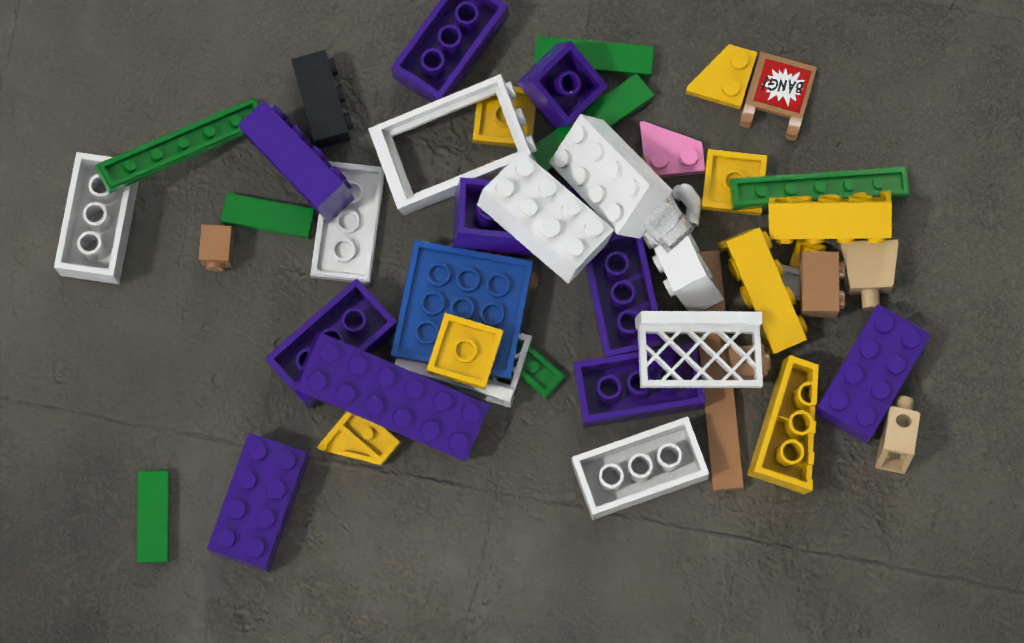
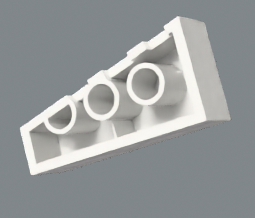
[642,194,724,311]

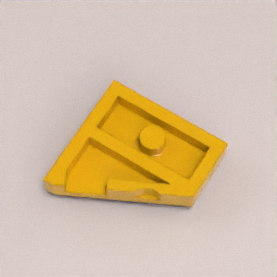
[686,44,757,110]
[317,412,402,465]

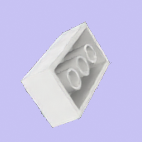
[549,114,673,239]
[477,151,614,284]
[54,152,139,284]
[572,416,709,520]

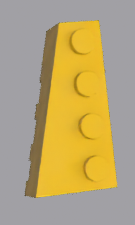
[768,191,892,244]
[717,227,808,354]
[747,355,819,495]

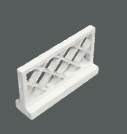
[635,311,763,388]
[395,333,532,408]

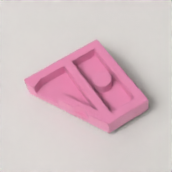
[639,121,705,178]

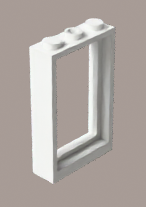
[368,74,538,216]

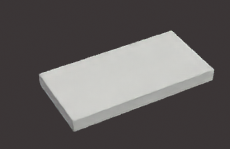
[310,161,385,284]

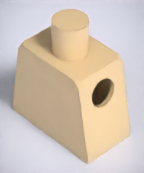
[837,240,898,311]
[875,396,920,474]

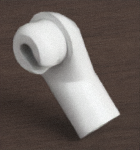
[672,183,702,227]

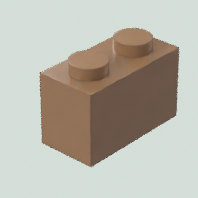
[800,251,845,318]

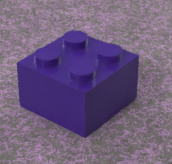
[517,41,608,128]

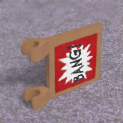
[739,51,817,141]

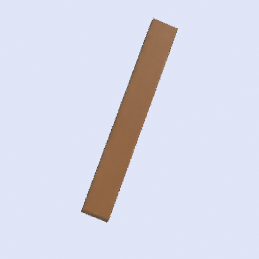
[697,250,744,492]

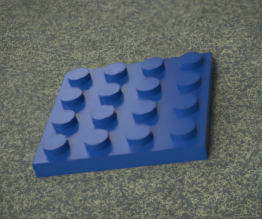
[391,240,533,380]

